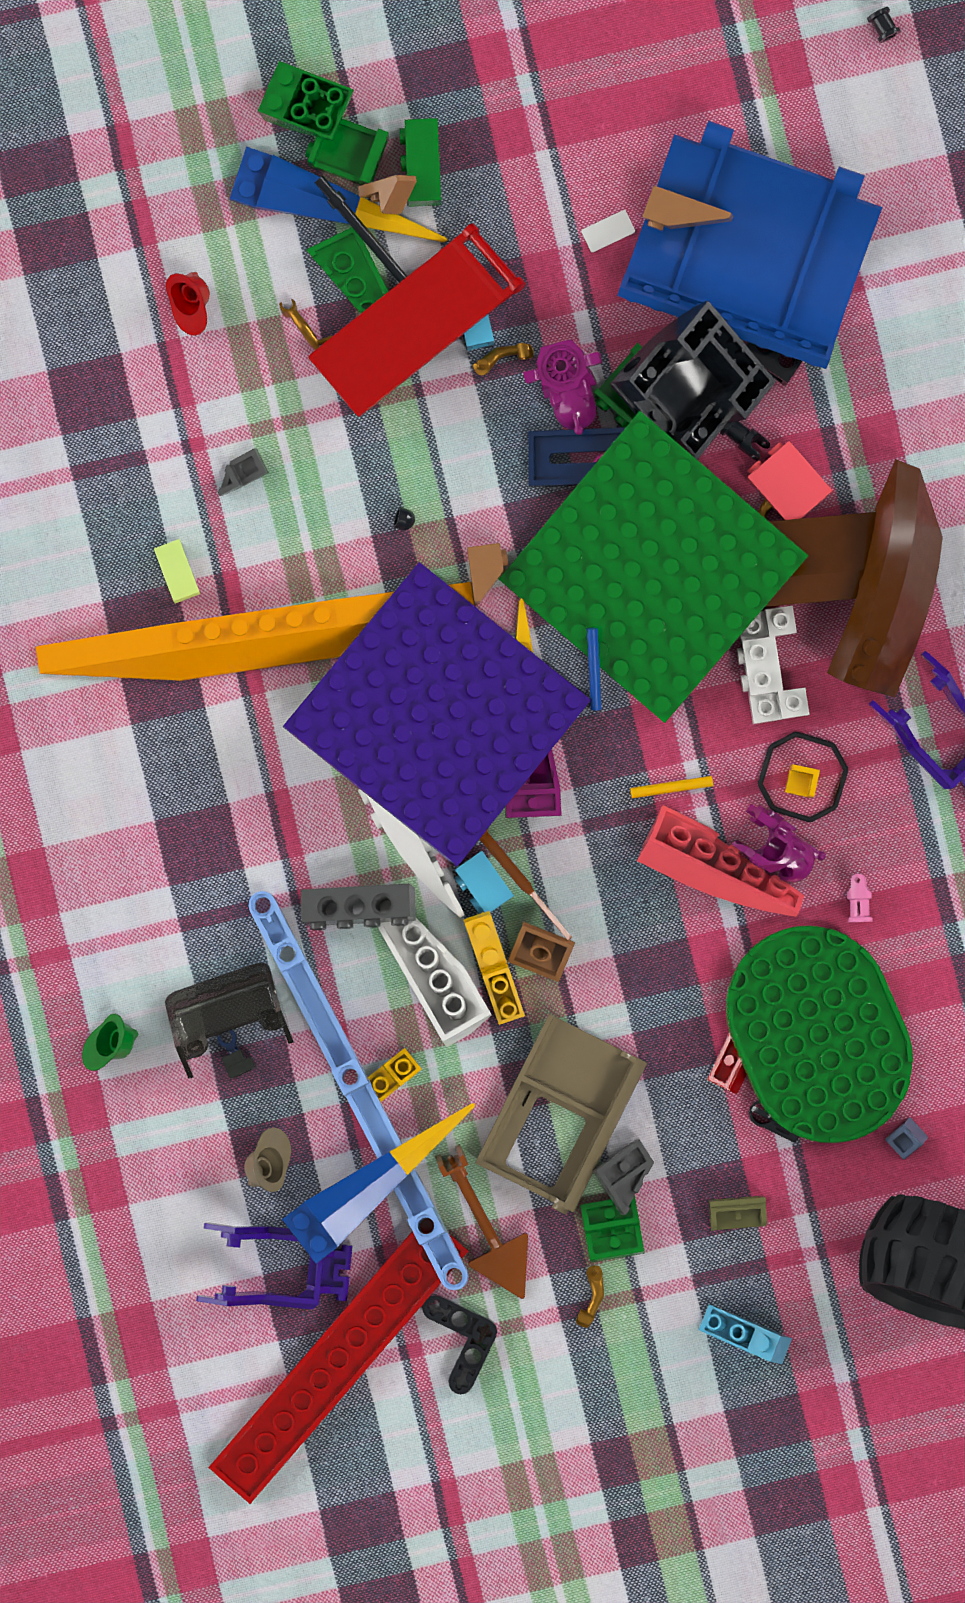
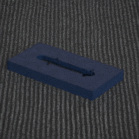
[528,427,626,487]

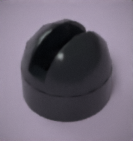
[393,507,415,530]

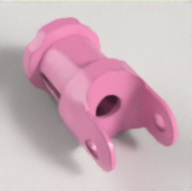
[847,874,873,922]

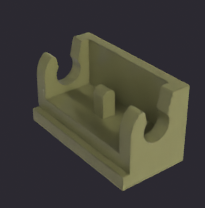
[708,1195,767,1231]

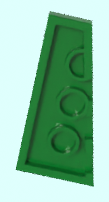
[306,227,389,314]

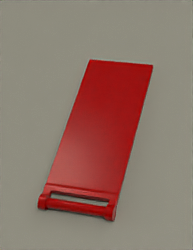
[308,223,526,417]

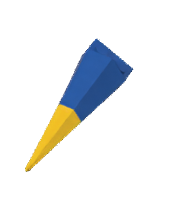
[229,146,448,243]
[282,1103,475,1264]

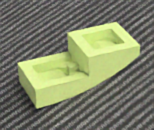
[154,539,200,604]

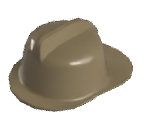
[245,1127,291,1192]

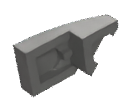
[218,448,269,496]

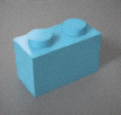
[454,851,514,914]

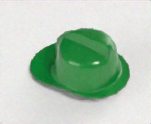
[82,1013,139,1071]

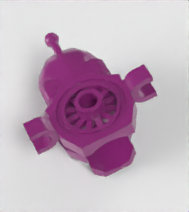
[523,339,603,435]
[732,804,826,883]

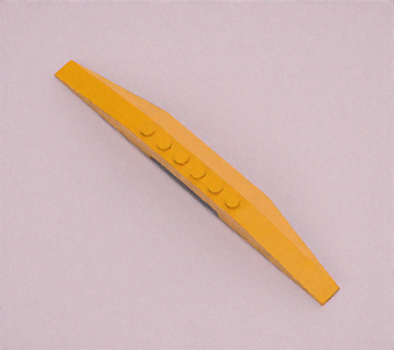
[36,582,474,681]

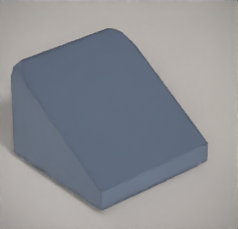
[885,1117,928,1160]

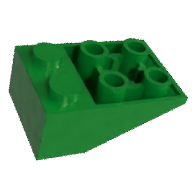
[258,61,354,141]

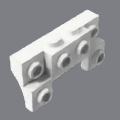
[737,606,810,724]

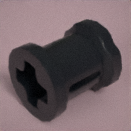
[867,6,901,43]

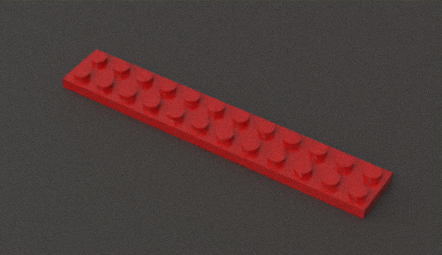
[208,1218,469,1504]

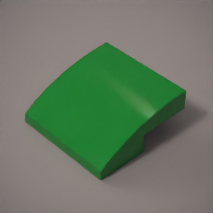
[580,1195,645,1263]

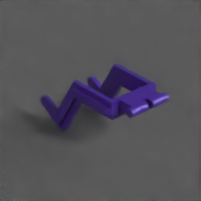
[869,651,965,790]
[196,1223,353,1310]

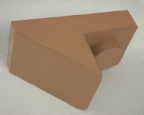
[358,175,417,214]

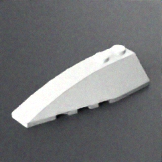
[358,789,465,917]
[378,900,491,1047]

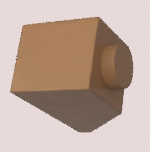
[467,543,508,604]

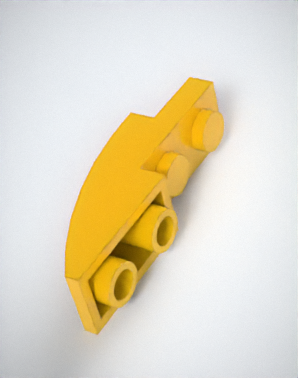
[463,911,525,1025]

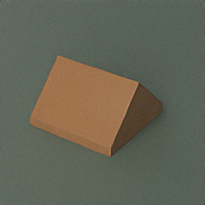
[508,922,575,982]

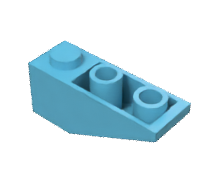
[699,1305,792,1364]

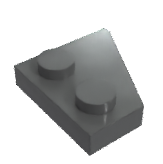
[593,1139,654,1215]

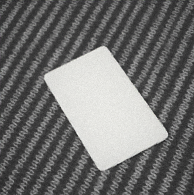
[581,210,635,252]

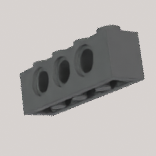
[301,883,416,930]

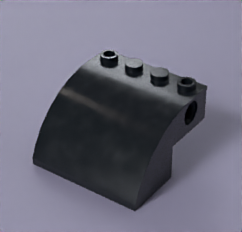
[610,301,776,460]

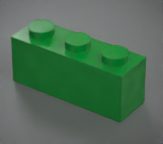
[399,118,442,207]

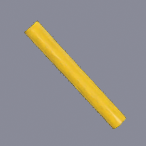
[630,776,713,799]

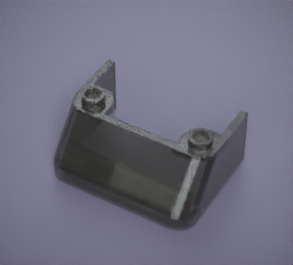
[165,963,294,1079]

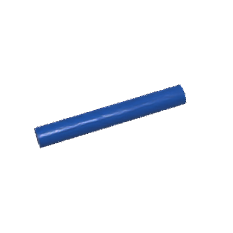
[587,627,602,711]

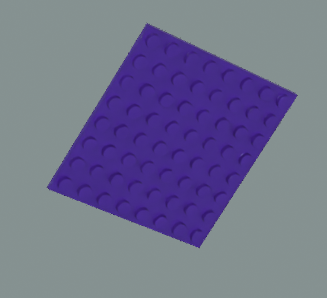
[283,562,591,867]

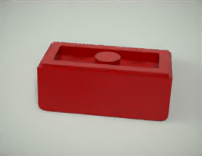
[707,1033,747,1094]

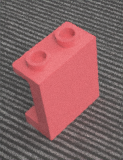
[746,441,833,520]

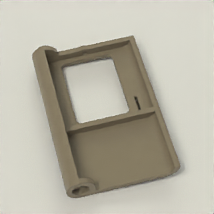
[475,1014,647,1215]

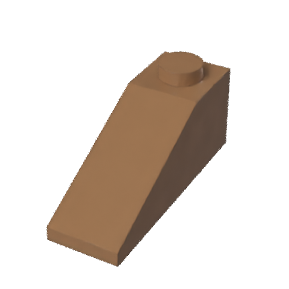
[642,186,734,231]

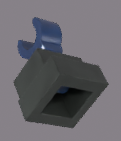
[217,1030,257,1079]

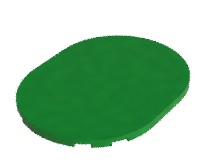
[726,926,913,1143]

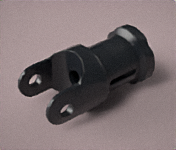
[720,421,770,461]

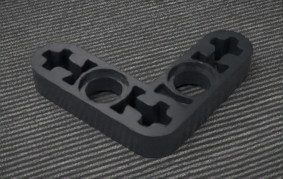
[422,1294,497,1395]

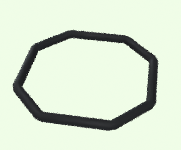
[758,732,848,822]

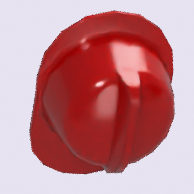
[166,272,210,336]

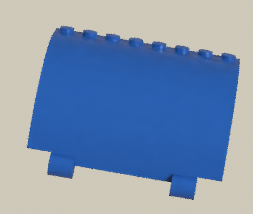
[617,120,883,369]

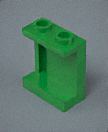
[305,119,389,185]

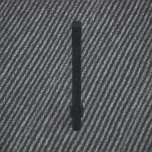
[314,176,407,283]

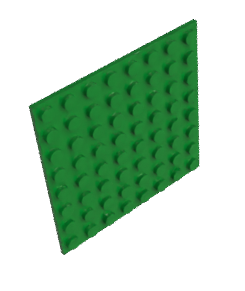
[498,411,809,723]

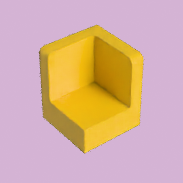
[785,764,820,798]

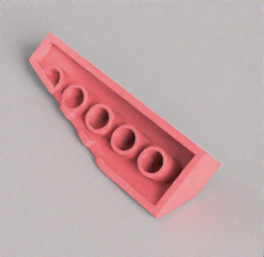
[637,805,805,917]

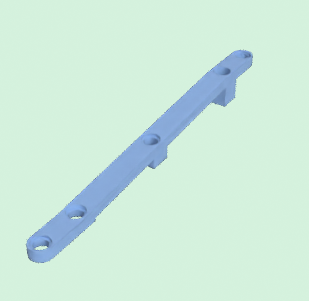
[248,891,469,1290]

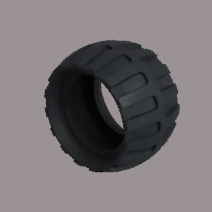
[859,1194,965,1330]

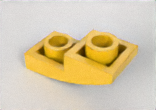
[368,1048,422,1102]

